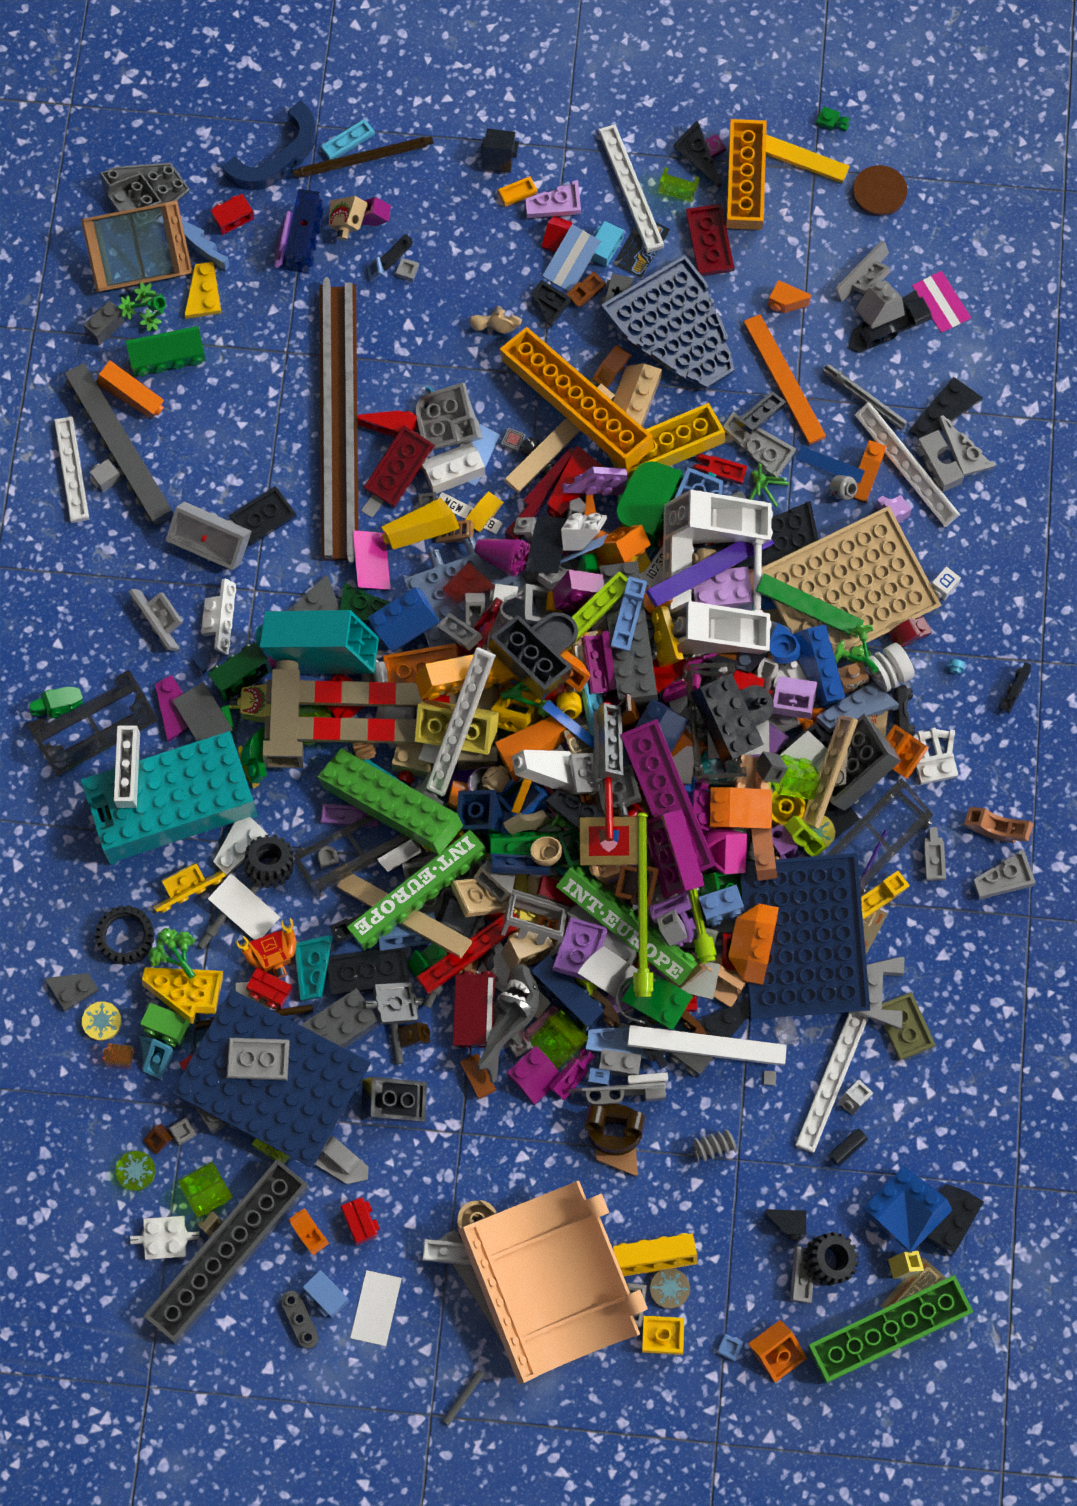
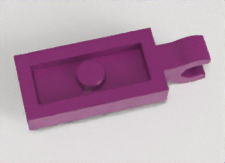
[690,777,711,832]
[549,1048,595,1100]

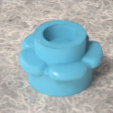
[947,659,965,674]

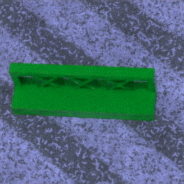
[488,830,565,855]

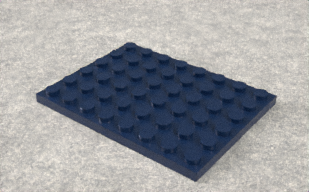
[740,853,870,1019]
[172,989,371,1169]

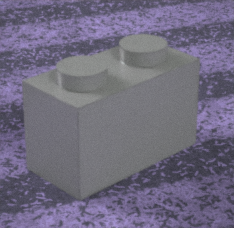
[599,1049,641,1077]

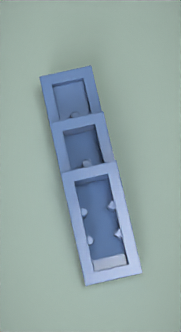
[181,219,230,271]

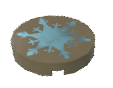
[650,1268,690,1309]

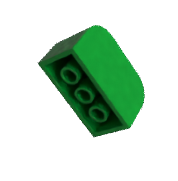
[617,461,683,551]

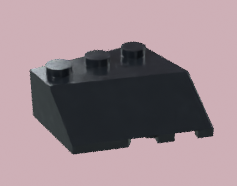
[924,1184,984,1257]

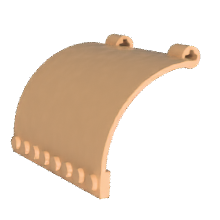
[458,1181,648,1384]

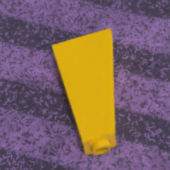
[381,498,460,550]

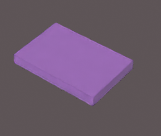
[553,917,608,981]

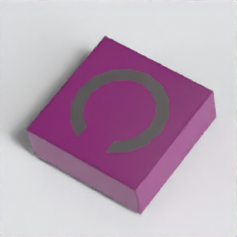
[705,134,726,158]

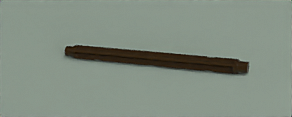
[293,136,434,178]

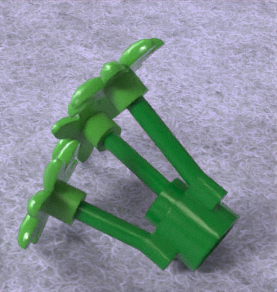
[118,282,166,331]

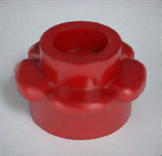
[397,770,415,787]

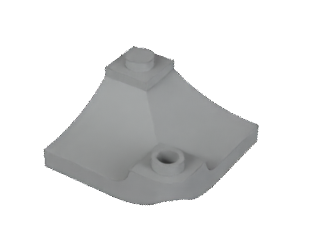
[416,382,483,451]

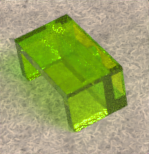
[659,167,700,202]

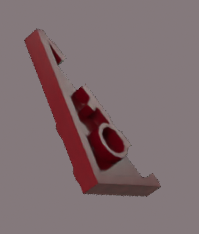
[458,597,503,657]

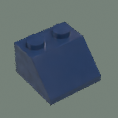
[457,790,502,834]

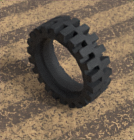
[95,905,155,965]

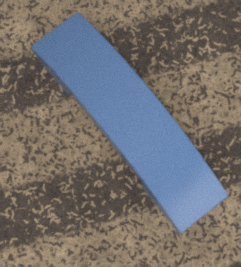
[610,576,647,652]

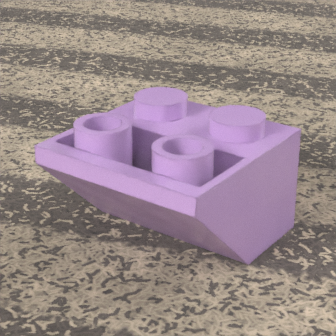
[773,676,817,719]

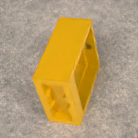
[491,685,545,732]

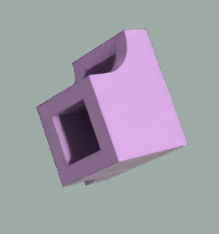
[875,495,912,523]

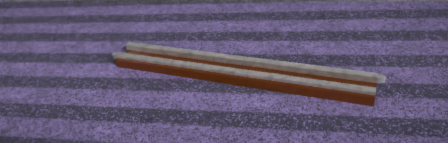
[319,277,359,565]

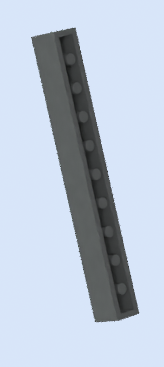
[64,363,174,527]

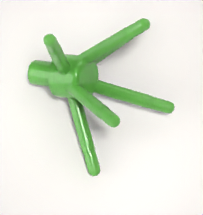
[749,463,789,507]

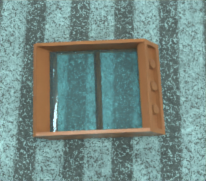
[81,201,193,292]

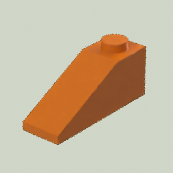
[853,440,887,503]

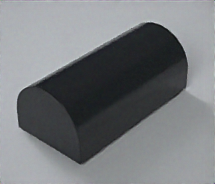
[827,1129,868,1167]

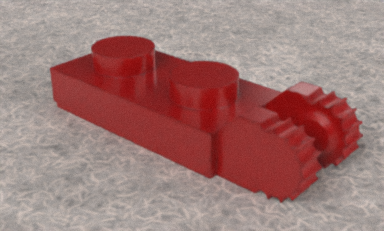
[692,454,747,485]

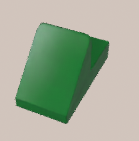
[407,943,447,978]

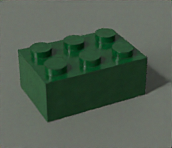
[208,642,272,703]

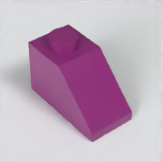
[361,197,391,226]

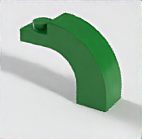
[241,726,267,784]

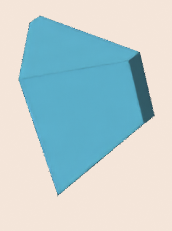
[140,1036,175,1079]

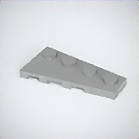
[723,413,796,477]

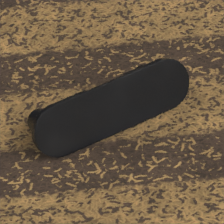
[380,234,413,270]

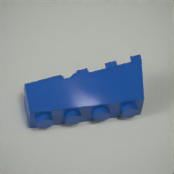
[792,624,845,706]

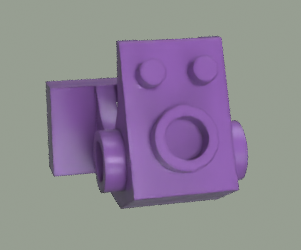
[650,892,696,947]

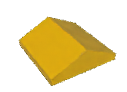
[642,1316,684,1355]

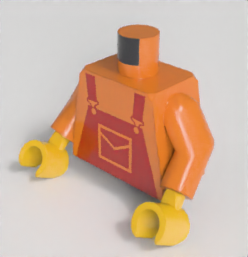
[235,918,297,979]

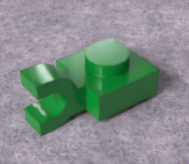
[816,106,850,131]

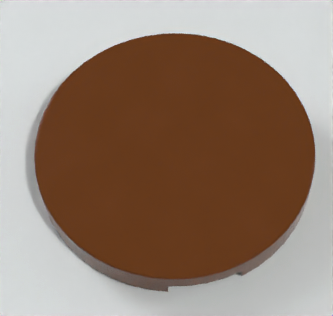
[853,165,907,216]

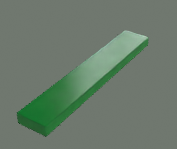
[755,573,864,639]

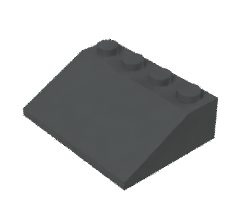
[811,713,901,811]

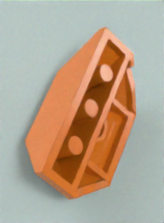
[728,903,779,985]

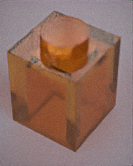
[103,1043,134,1069]

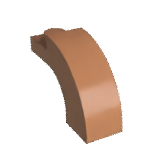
[964,807,1033,843]

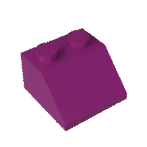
[507,1046,560,1105]

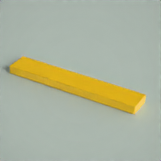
[766,135,850,184]

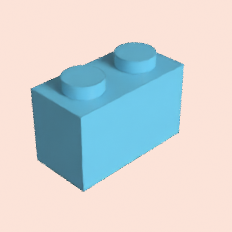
[591,221,624,267]

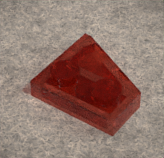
[443,562,495,603]

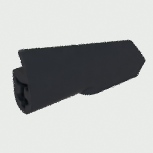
[849,290,932,353]

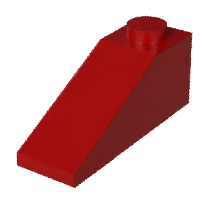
[357,410,418,438]

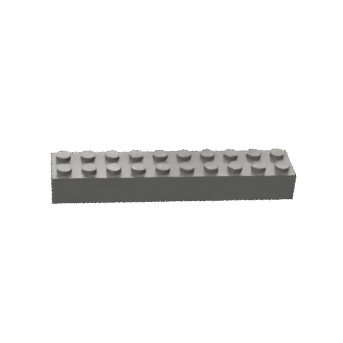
[194,988,379,1135]
[144,1159,309,1345]

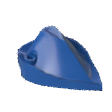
[769,622,800,664]

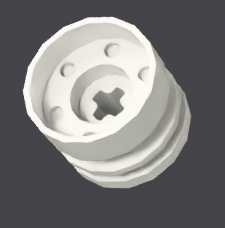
[867,643,915,693]

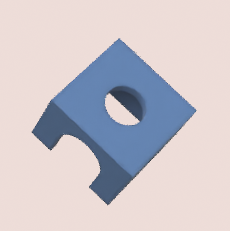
[588,1068,610,1087]

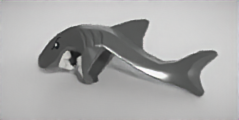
[477,964,540,1083]

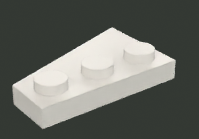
[213,817,268,877]

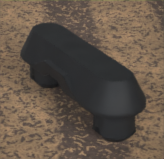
[893,685,915,736]

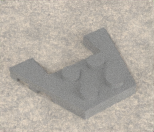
[851,957,905,1030]

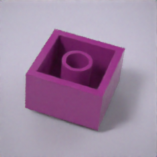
[552,570,604,612]

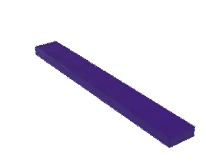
[645,538,775,608]

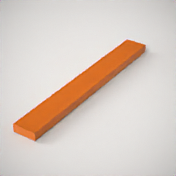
[744,314,826,445]

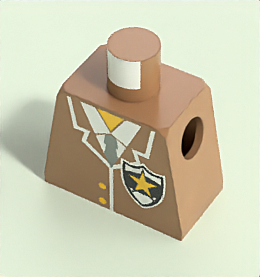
[838,661,870,695]

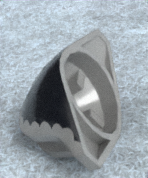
[499,591,526,624]

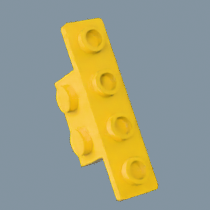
[153,862,226,913]

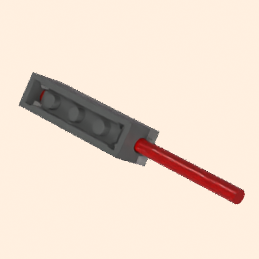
[593,702,623,841]

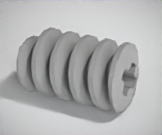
[693,1129,737,1164]

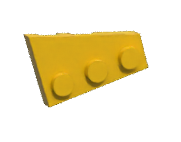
[185,262,221,319]

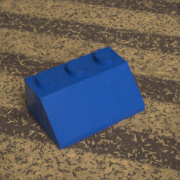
[368,587,440,652]

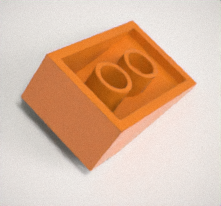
[710,787,772,829]

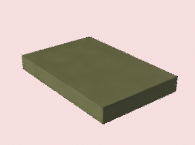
[882,992,936,1061]

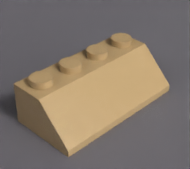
[613,364,662,427]

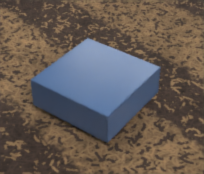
[716,1334,744,1362]

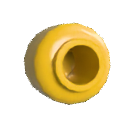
[556,691,582,719]

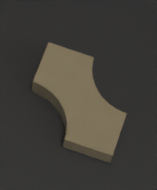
[503,810,553,835]

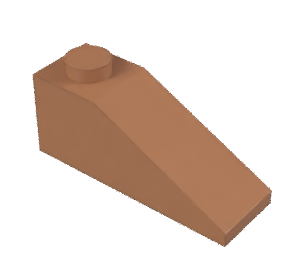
[751,829,777,881]

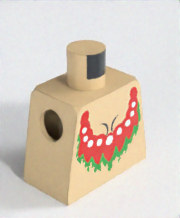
[329,196,367,241]

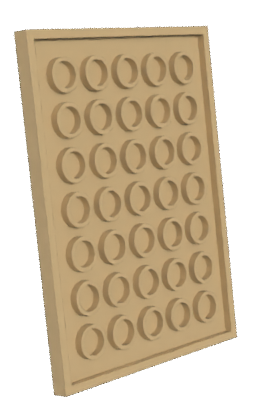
[761,506,942,655]

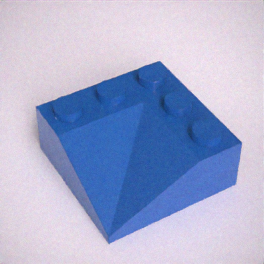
[863,1166,952,1253]

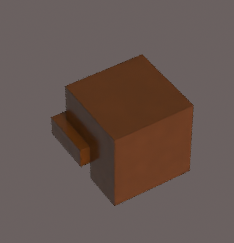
[615,865,659,908]

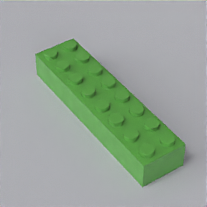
[317,748,463,855]
[807,1275,973,1385]

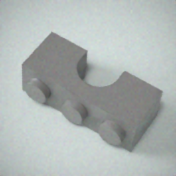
[916,430,964,492]

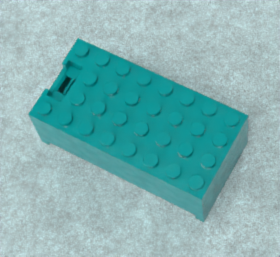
[81,731,258,865]

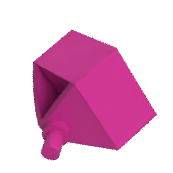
[704,828,747,874]

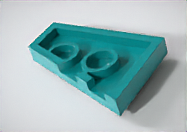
[295,935,333,1001]

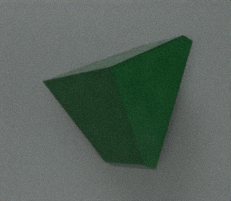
[550,829,580,868]

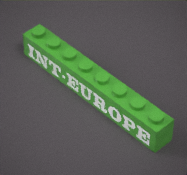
[347,830,487,950]
[556,866,698,986]

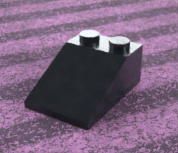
[361,1077,427,1122]

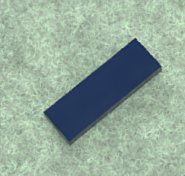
[489,853,550,875]

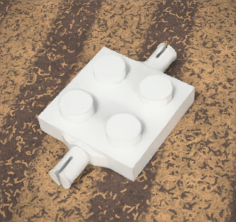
[130,1216,200,1260]

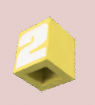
[888,1251,924,1279]

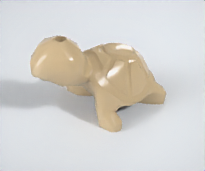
[469,306,522,334]

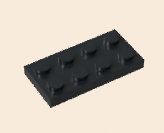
[328,947,410,996]

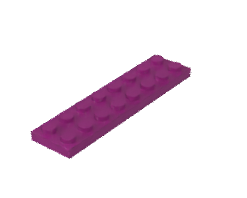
[620,719,716,872]

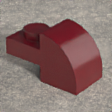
[888,616,932,648]

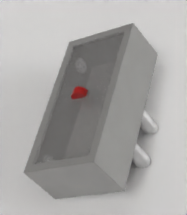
[165,502,252,570]

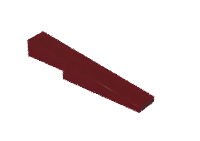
[505,447,574,540]

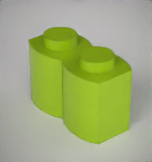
[784,816,826,856]

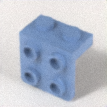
[699,885,744,928]

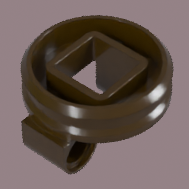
[585,1104,645,1156]

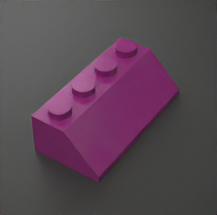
[646,809,704,898]

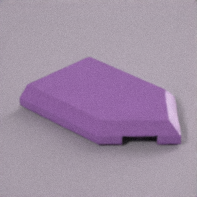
[274,211,293,268]

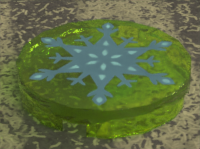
[116,1151,156,1191]

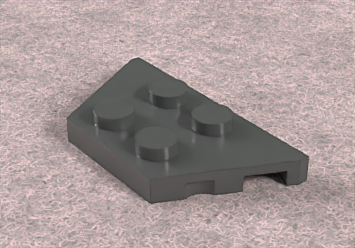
[288,575,340,611]

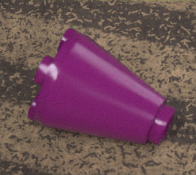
[474,539,530,577]

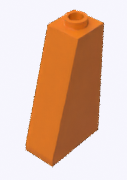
[96,360,164,419]
[495,716,568,782]

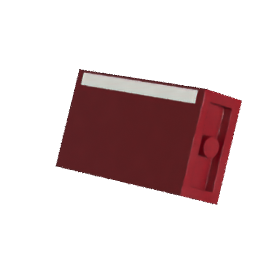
[453,971,498,1048]

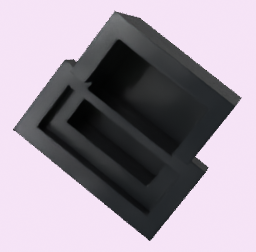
[481,128,519,173]
[436,894,477,938]

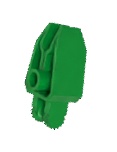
[29,686,83,718]

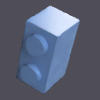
[303,1270,350,1318]

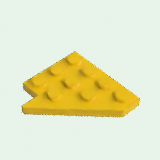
[142,967,223,1023]

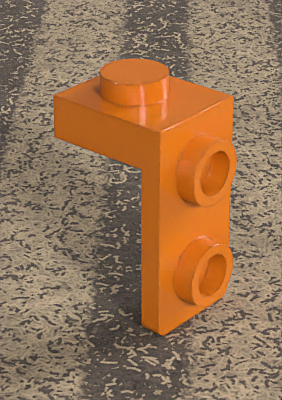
[288,1208,329,1255]

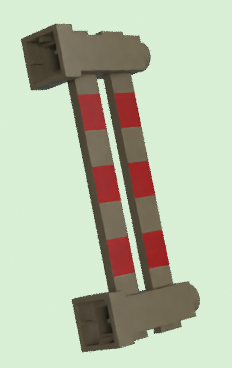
[263,660,498,771]

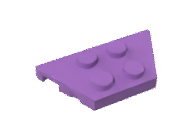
[561,467,627,496]

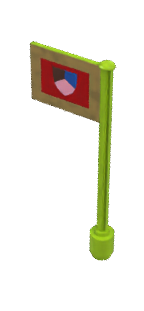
[580,813,653,997]

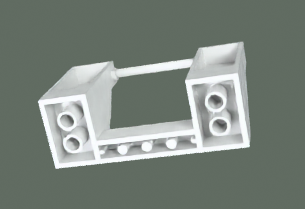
[663,490,773,655]

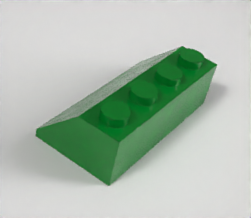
[126,326,206,376]

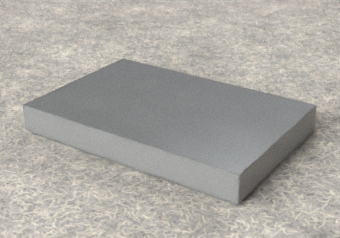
[227,1038,290,1081]

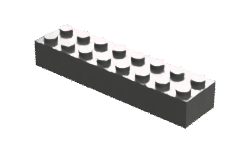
[600,561,658,708]

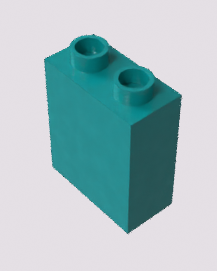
[256,610,379,674]

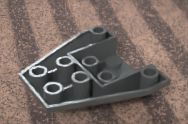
[100,163,190,229]

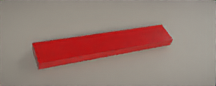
[416,912,520,994]

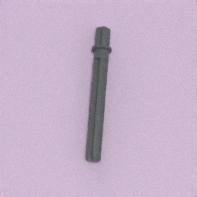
[823,364,907,429]

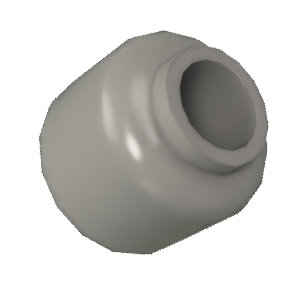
[829,475,857,500]

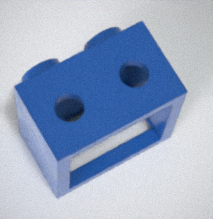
[497,778,551,816]

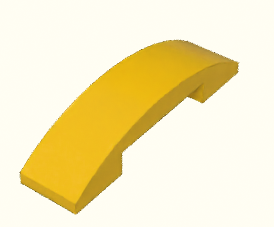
[861,871,910,920]

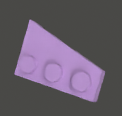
[526,180,581,218]

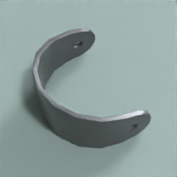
[616,976,656,1024]

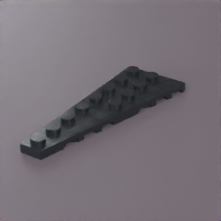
[692,501,819,569]

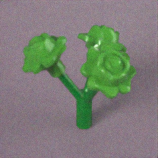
[148,928,196,980]

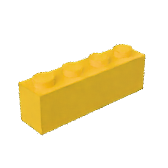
[613,1233,698,1276]

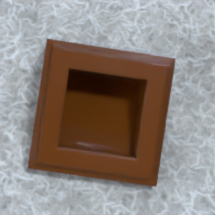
[143,1124,174,1154]

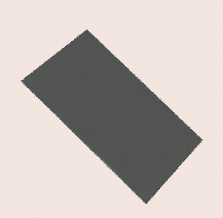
[173,682,233,741]

